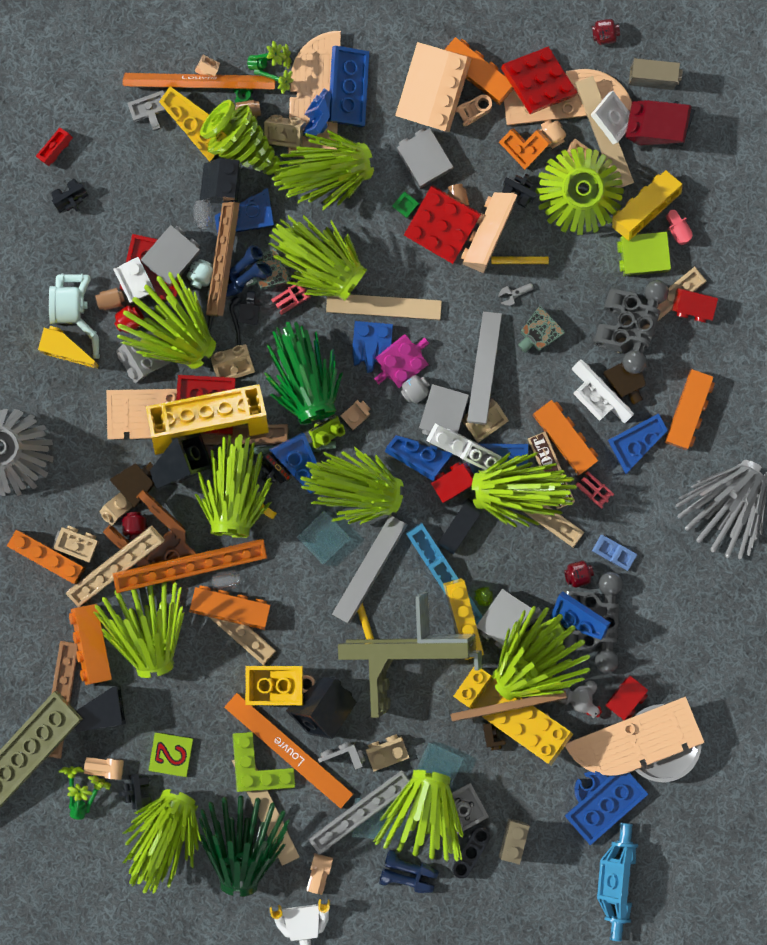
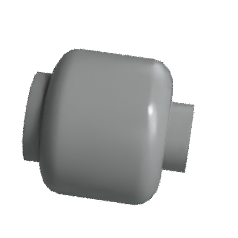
[401,375,430,403]

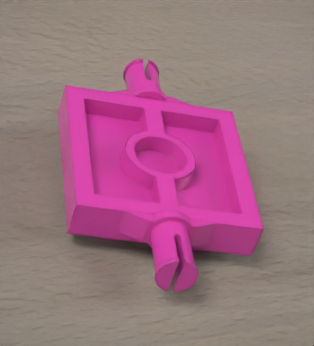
[374,334,429,388]

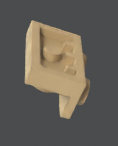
[264,115,306,148]
[210,344,255,378]
[461,398,509,443]
[53,526,99,563]
[365,734,409,772]

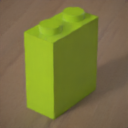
[617,232,671,276]

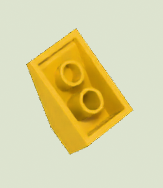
[38,326,99,369]
[245,666,303,705]

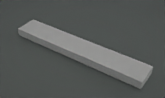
[467,312,502,425]
[332,516,407,624]
[308,770,410,855]

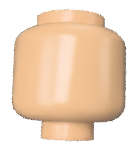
[540,119,566,149]

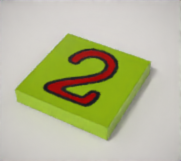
[148,732,193,777]

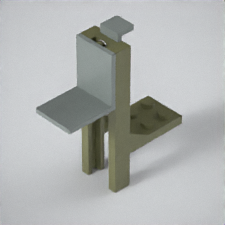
[338,592,482,718]

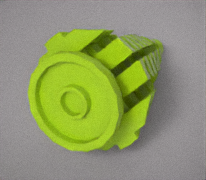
[200,100,283,176]

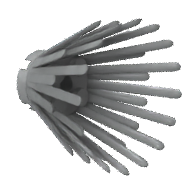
[0,409,53,496]
[675,460,767,559]

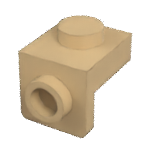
[99,492,133,525]

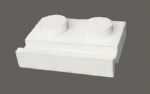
[113,257,155,304]

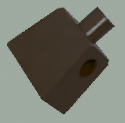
[603,363,646,405]
[110,462,155,508]

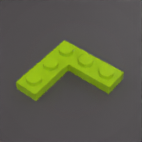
[233,732,295,792]

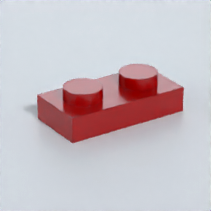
[36,128,73,166]

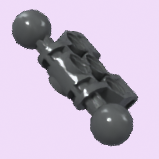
[593,280,669,374]
[563,572,623,673]

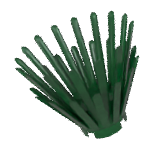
[199,796,290,897]

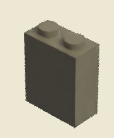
[629,58,683,90]
[499,818,530,865]

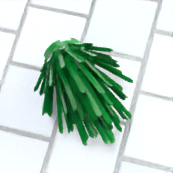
[264,322,343,425]

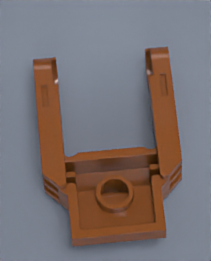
[103,490,198,584]

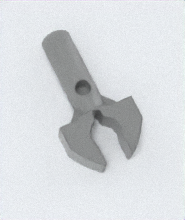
[498,283,534,306]

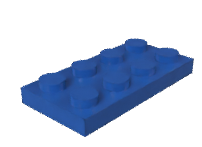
[328,45,370,127]

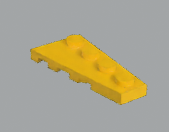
[159,86,215,162]

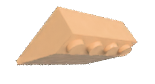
[395,42,471,132]
[461,192,517,273]

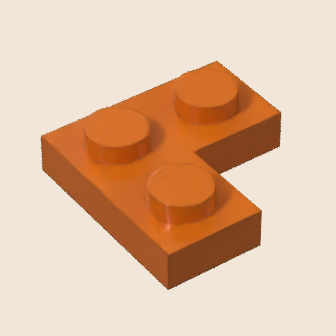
[499,128,552,170]

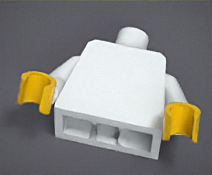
[270,899,330,945]

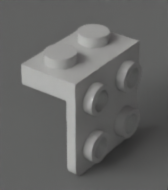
[116,331,171,384]
[318,741,365,770]

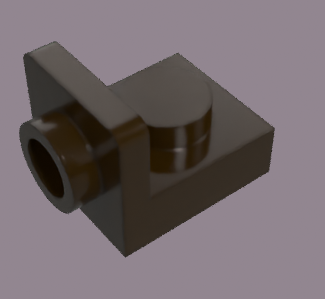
[483,723,506,750]

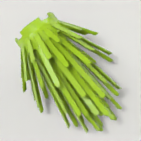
[272,130,374,210]
[268,215,367,301]
[195,434,272,538]
[300,446,404,525]
[472,452,577,528]
[122,789,202,894]

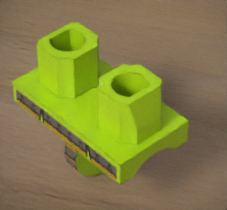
[309,415,345,449]

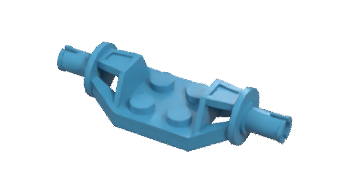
[597,823,638,941]

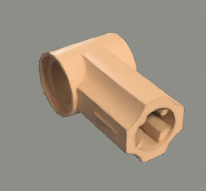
[84,757,124,780]
[306,853,333,895]

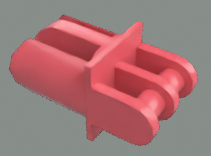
[666,210,693,245]
[271,282,311,315]
[575,471,614,509]

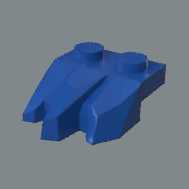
[303,88,332,138]
[352,321,393,373]

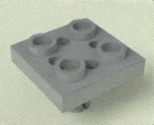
[452,783,489,834]

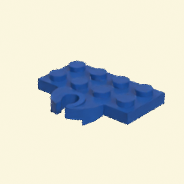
[564,771,648,845]

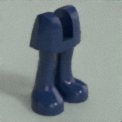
[226,245,272,297]
[379,849,439,893]

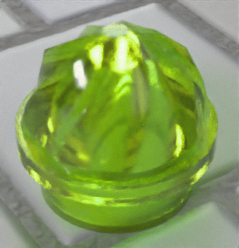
[474,587,493,606]

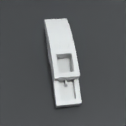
[426,423,502,470]

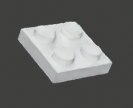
[591,91,630,144]

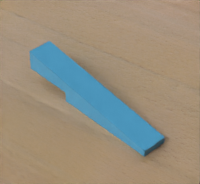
[406,523,483,626]

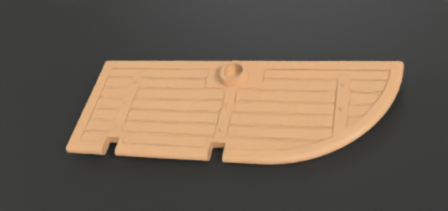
[288,31,341,158]
[504,69,632,126]
[106,388,236,439]
[565,696,705,776]

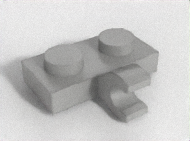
[127,90,166,130]

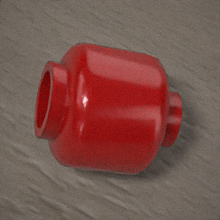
[114,305,144,334]

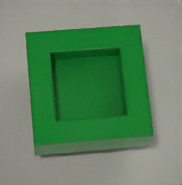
[392,191,419,219]

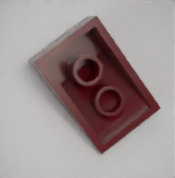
[625,100,692,146]

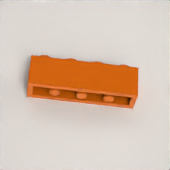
[445,37,514,106]
[664,369,715,450]
[533,400,598,476]
[7,529,85,584]
[189,586,270,630]
[69,604,112,685]

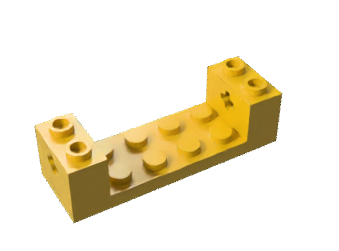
[145,384,269,455]
[453,667,573,766]

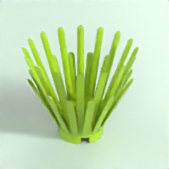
[536,147,624,235]
[117,272,216,369]
[93,582,185,678]
[492,606,590,701]
[373,770,464,862]

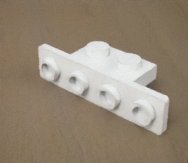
[572,360,634,423]

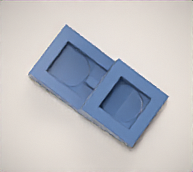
[592,535,637,571]

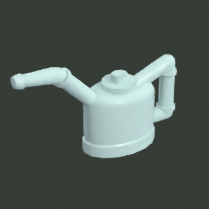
[49,274,100,359]

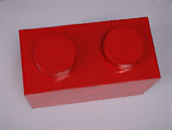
[671,288,718,323]
[431,462,474,503]
[605,675,648,720]

